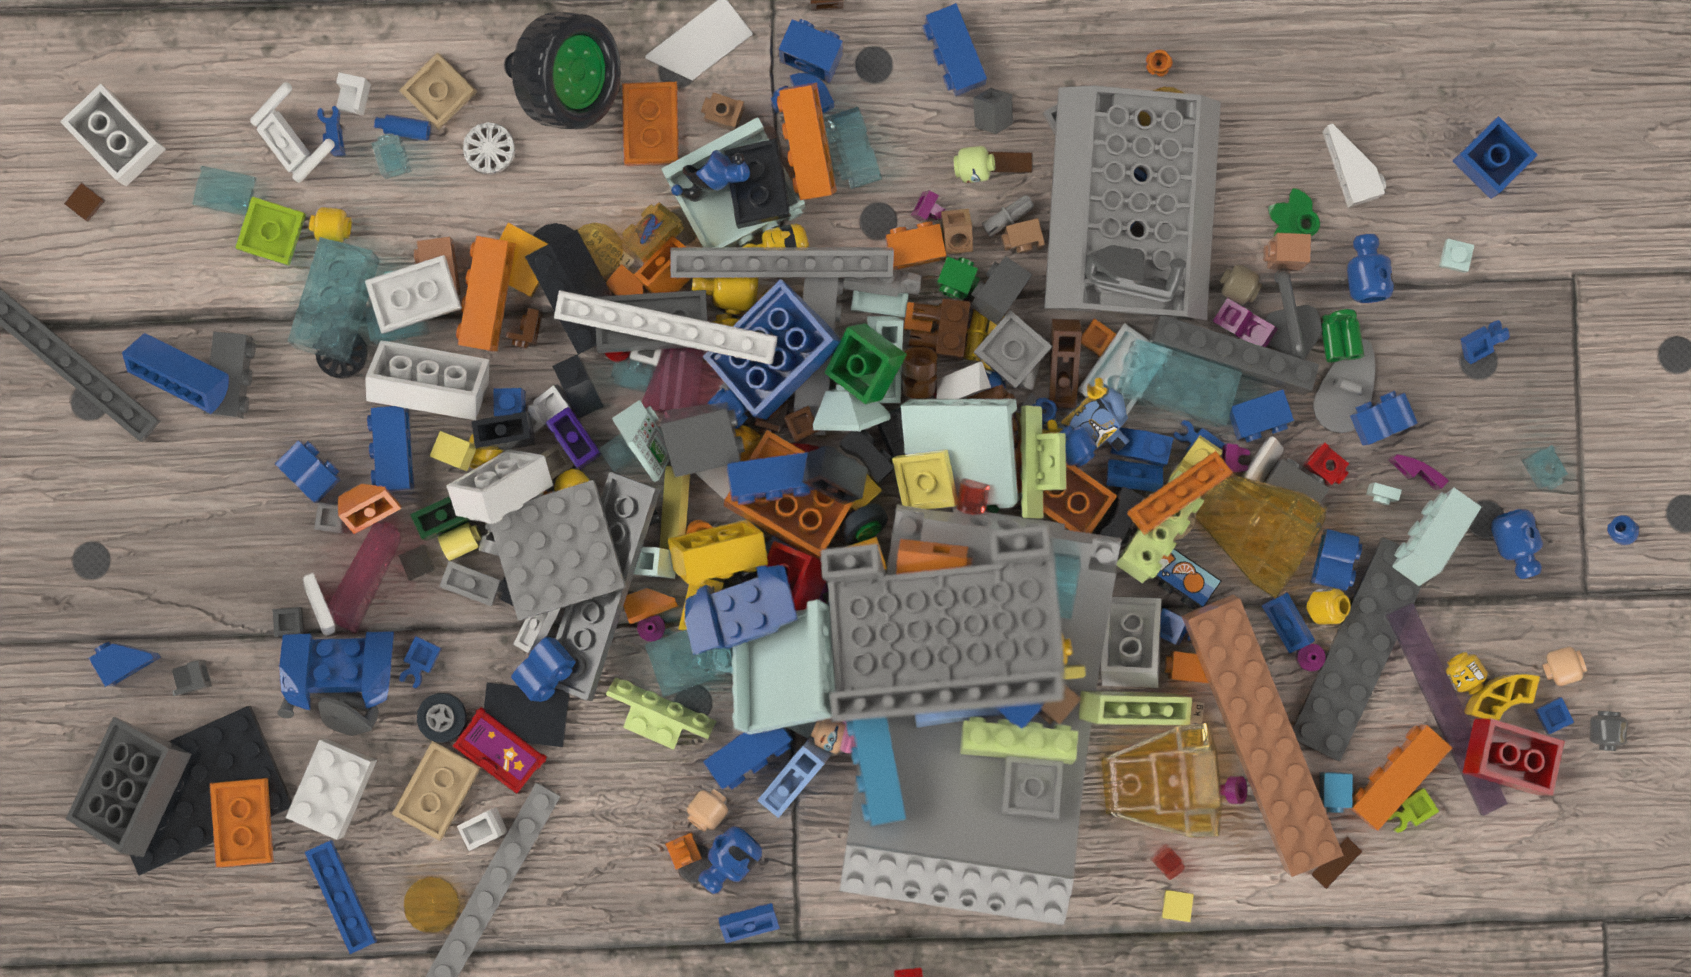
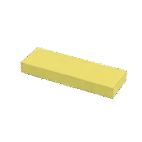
[659,466,690,549]

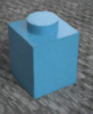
[1319,772,1353,813]

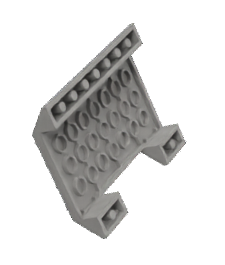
[821,525,1065,722]

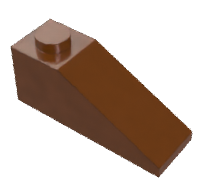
[1049,319,1082,408]

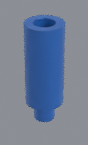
[374,114,431,141]

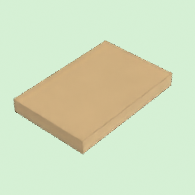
[392,741,481,841]

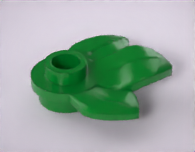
[1268,188,1320,236]

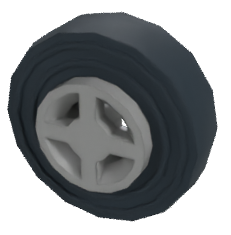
[416,693,467,743]

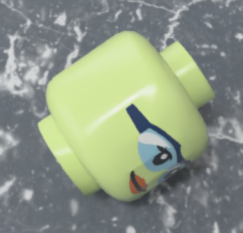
[954,146,995,183]

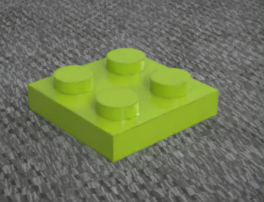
[235,197,306,266]

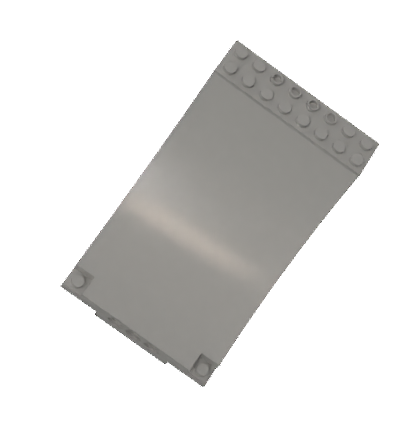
[840,505,1121,925]

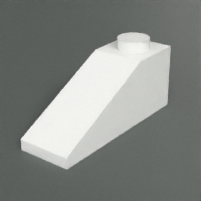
[1322,124,1386,208]

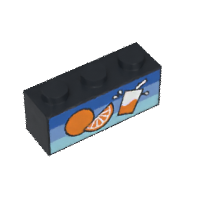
[1155,548,1222,610]

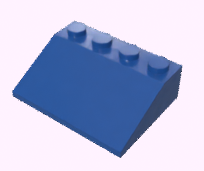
[703,279,841,419]

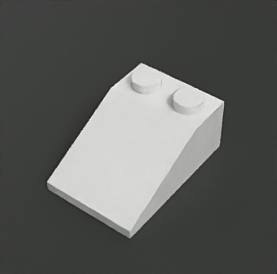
[1101,597,1161,688]

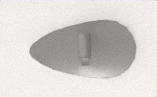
[1313,339,1375,433]

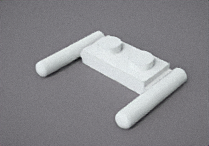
[250,82,335,183]

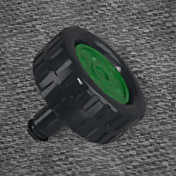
[504,12,621,130]

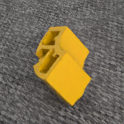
[1463,674,1540,721]

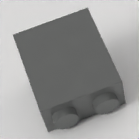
[660,402,745,477]

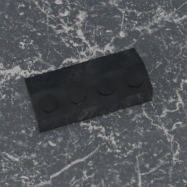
[525,229,613,355]

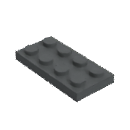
[595,290,708,353]

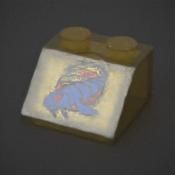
[621,202,684,265]

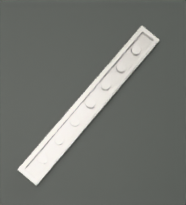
[554,291,778,364]

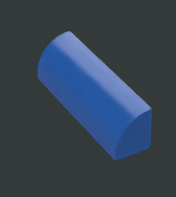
[122,333,229,414]

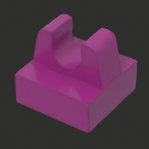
[910,190,946,221]
[1222,443,1250,473]

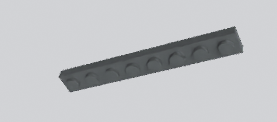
[0,288,161,442]

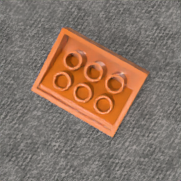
[724,430,854,560]

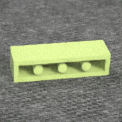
[1079,691,1192,725]

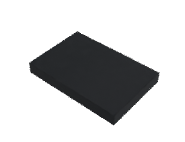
[724,138,791,229]
[484,682,570,747]

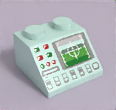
[612,400,670,482]

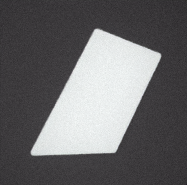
[645,0,753,80]

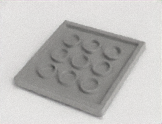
[490,480,627,621]

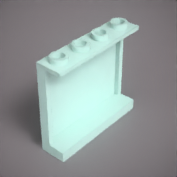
[661,117,805,247]
[901,399,1022,508]
[732,600,835,734]

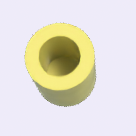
[438,522,482,561]

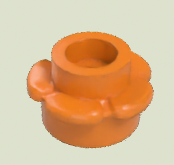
[1146,50,1173,76]

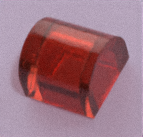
[956,478,990,515]
[1150,843,1185,880]

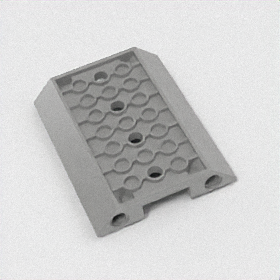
[1044,86,1221,321]

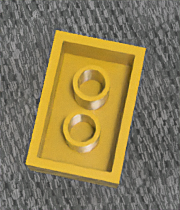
[668,520,768,585]

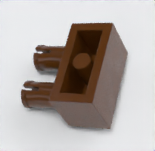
[909,299,970,360]

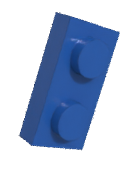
[1106,459,1163,492]
[1262,592,1315,654]
[718,903,780,943]

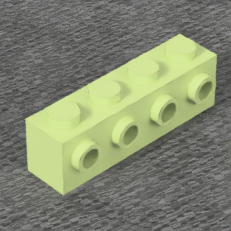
[1116,470,1204,583]
[960,717,1078,764]

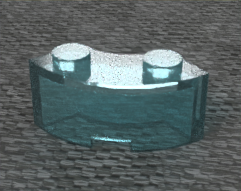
[825,107,882,189]

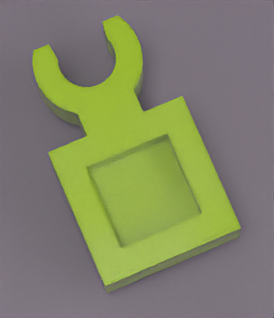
[1388,787,1439,833]

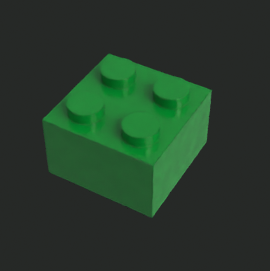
[824,323,907,404]

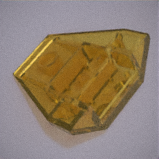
[1196,474,1327,599]
[1101,723,1222,838]

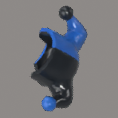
[671,150,750,202]

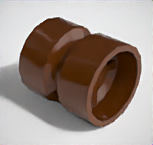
[901,347,937,399]

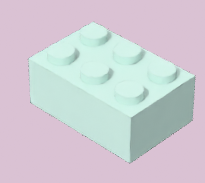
[1392,488,1481,586]

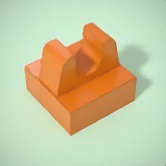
[665,832,702,869]

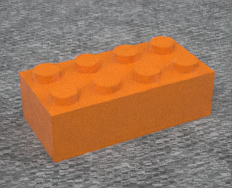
[1014,436,1117,534]

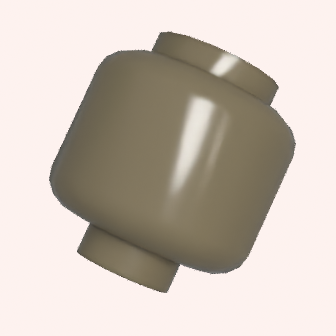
[1219,264,1262,305]

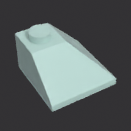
[813,383,890,431]

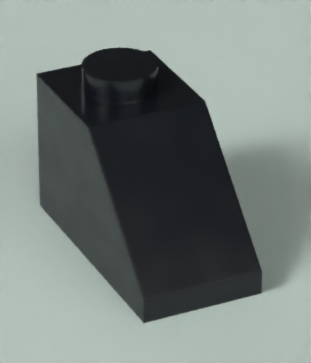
[552,354,604,419]
[471,411,536,450]

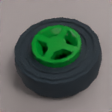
[839,504,888,545]

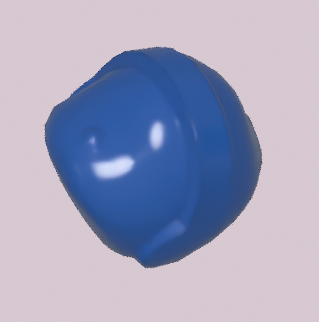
[1607,515,1639,546]

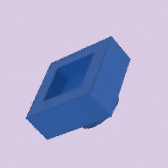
[1160,608,1186,645]
[1534,697,1574,735]

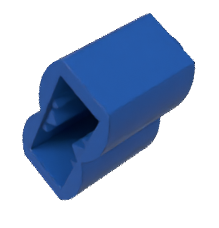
[1350,390,1418,446]
[275,440,341,503]
[1311,529,1362,591]
[511,637,576,702]

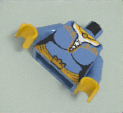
[1042,377,1130,452]

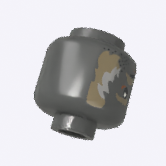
[1589,711,1628,751]

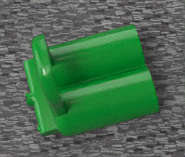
[1321,309,1365,362]

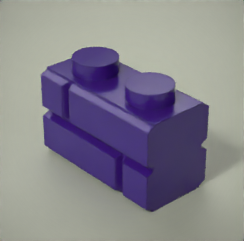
[545,407,602,470]

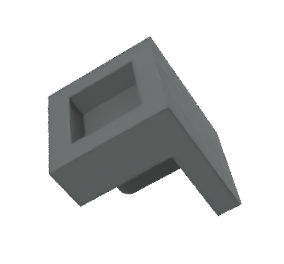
[973,88,1013,134]
[172,660,212,696]

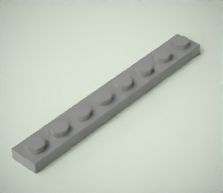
[671,247,894,278]
[425,782,561,977]

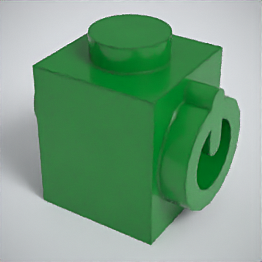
[936,256,980,301]

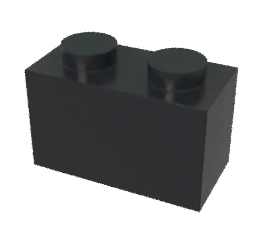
[802,445,868,505]

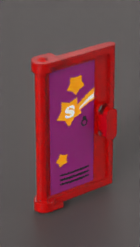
[453,707,547,794]

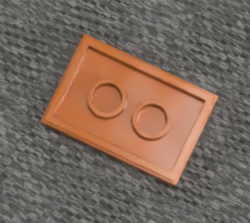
[622,82,679,166]
[210,778,274,868]

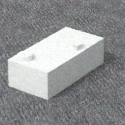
[366,340,489,420]

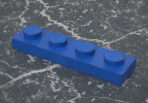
[305,840,377,954]

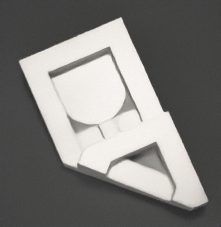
[528,384,573,434]

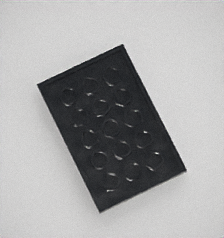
[129,705,292,876]

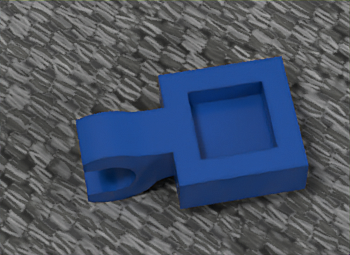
[317,106,346,157]
[1460,320,1510,364]

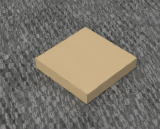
[399,52,477,130]

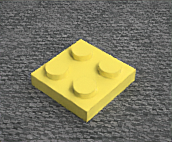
[892,449,959,509]

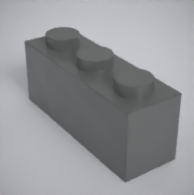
[204,331,256,419]

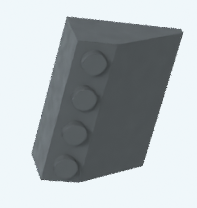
[66,717,191,857]

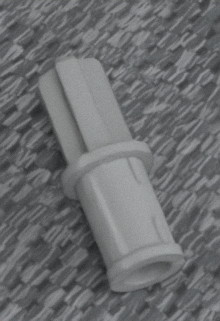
[981,195,1034,238]

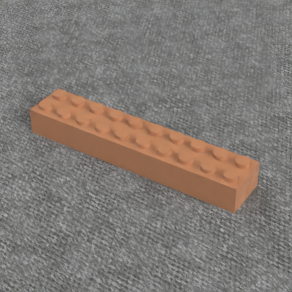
[1182,594,1344,877]

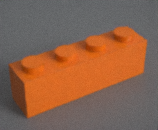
[777,82,837,200]
[456,236,516,352]
[1350,724,1452,831]

